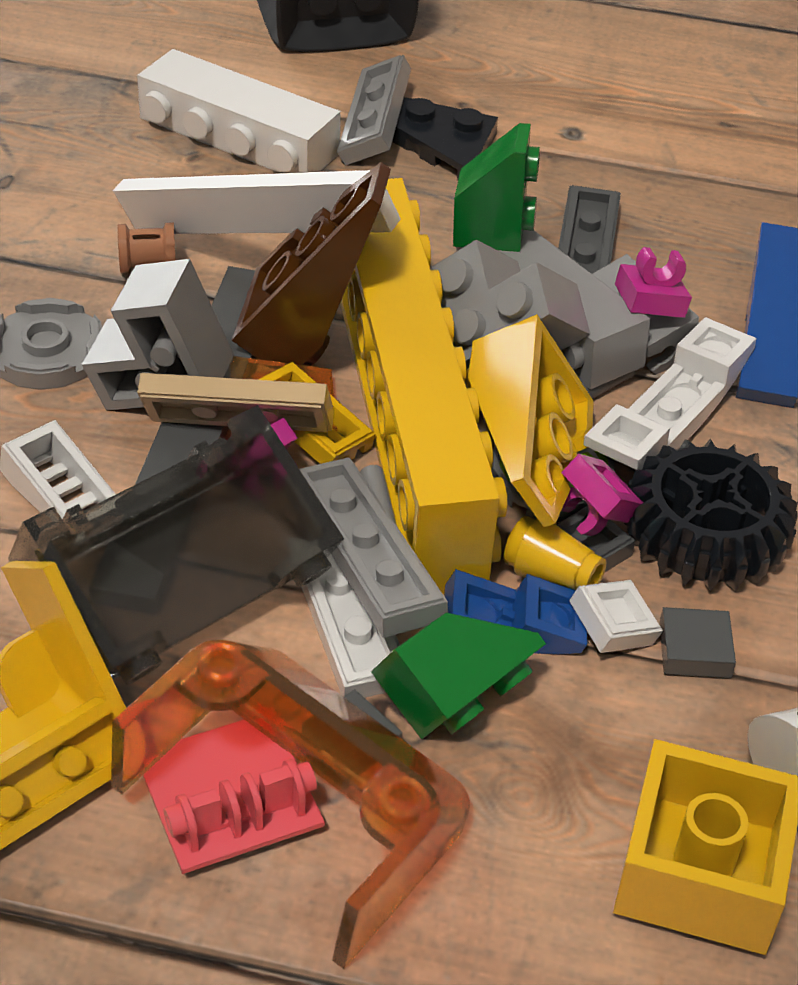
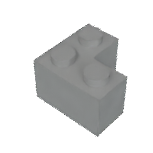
[432,240,590,370]
[82,259,234,411]

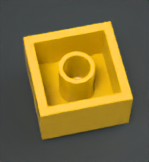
[613,739,798,955]

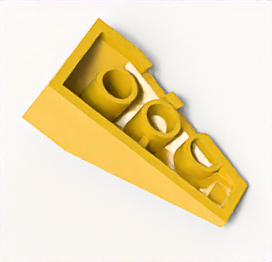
[466,314,594,528]

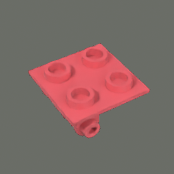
[135,711,325,874]

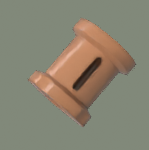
[118,222,176,274]

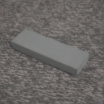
[337,55,411,166]

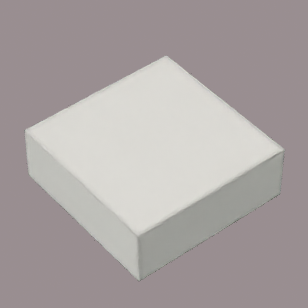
[569,580,663,653]

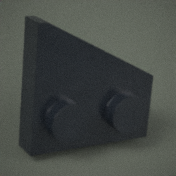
[392,97,498,180]

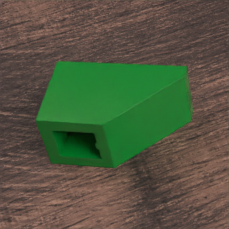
[453,123,540,252]
[371,612,546,739]

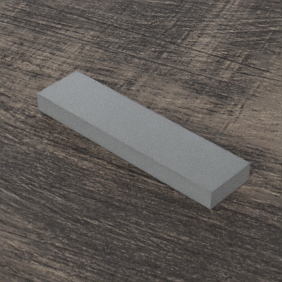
[291,458,448,638]

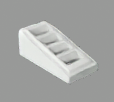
[0,420,126,544]

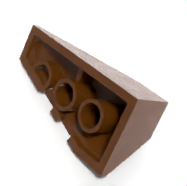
[231,162,391,370]

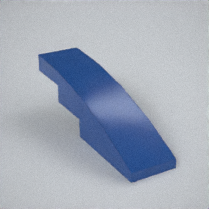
[735,222,798,408]

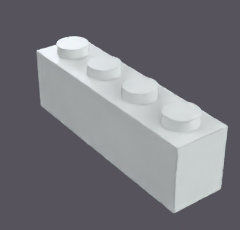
[137,49,341,174]

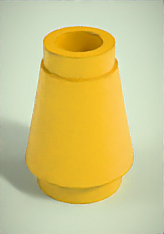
[504,516,607,590]

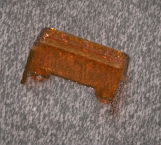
[111,640,470,969]

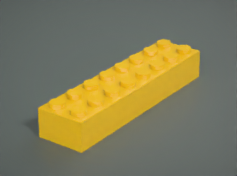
[340,178,507,594]

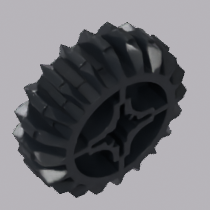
[624,439,798,592]

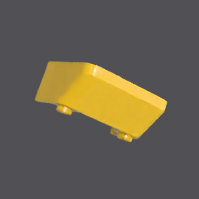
[0,561,138,850]

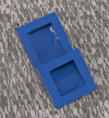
[444,569,587,654]

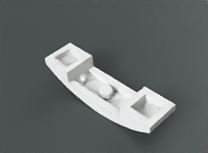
[583,317,757,470]

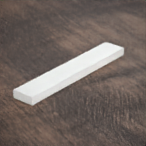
[113,170,401,234]

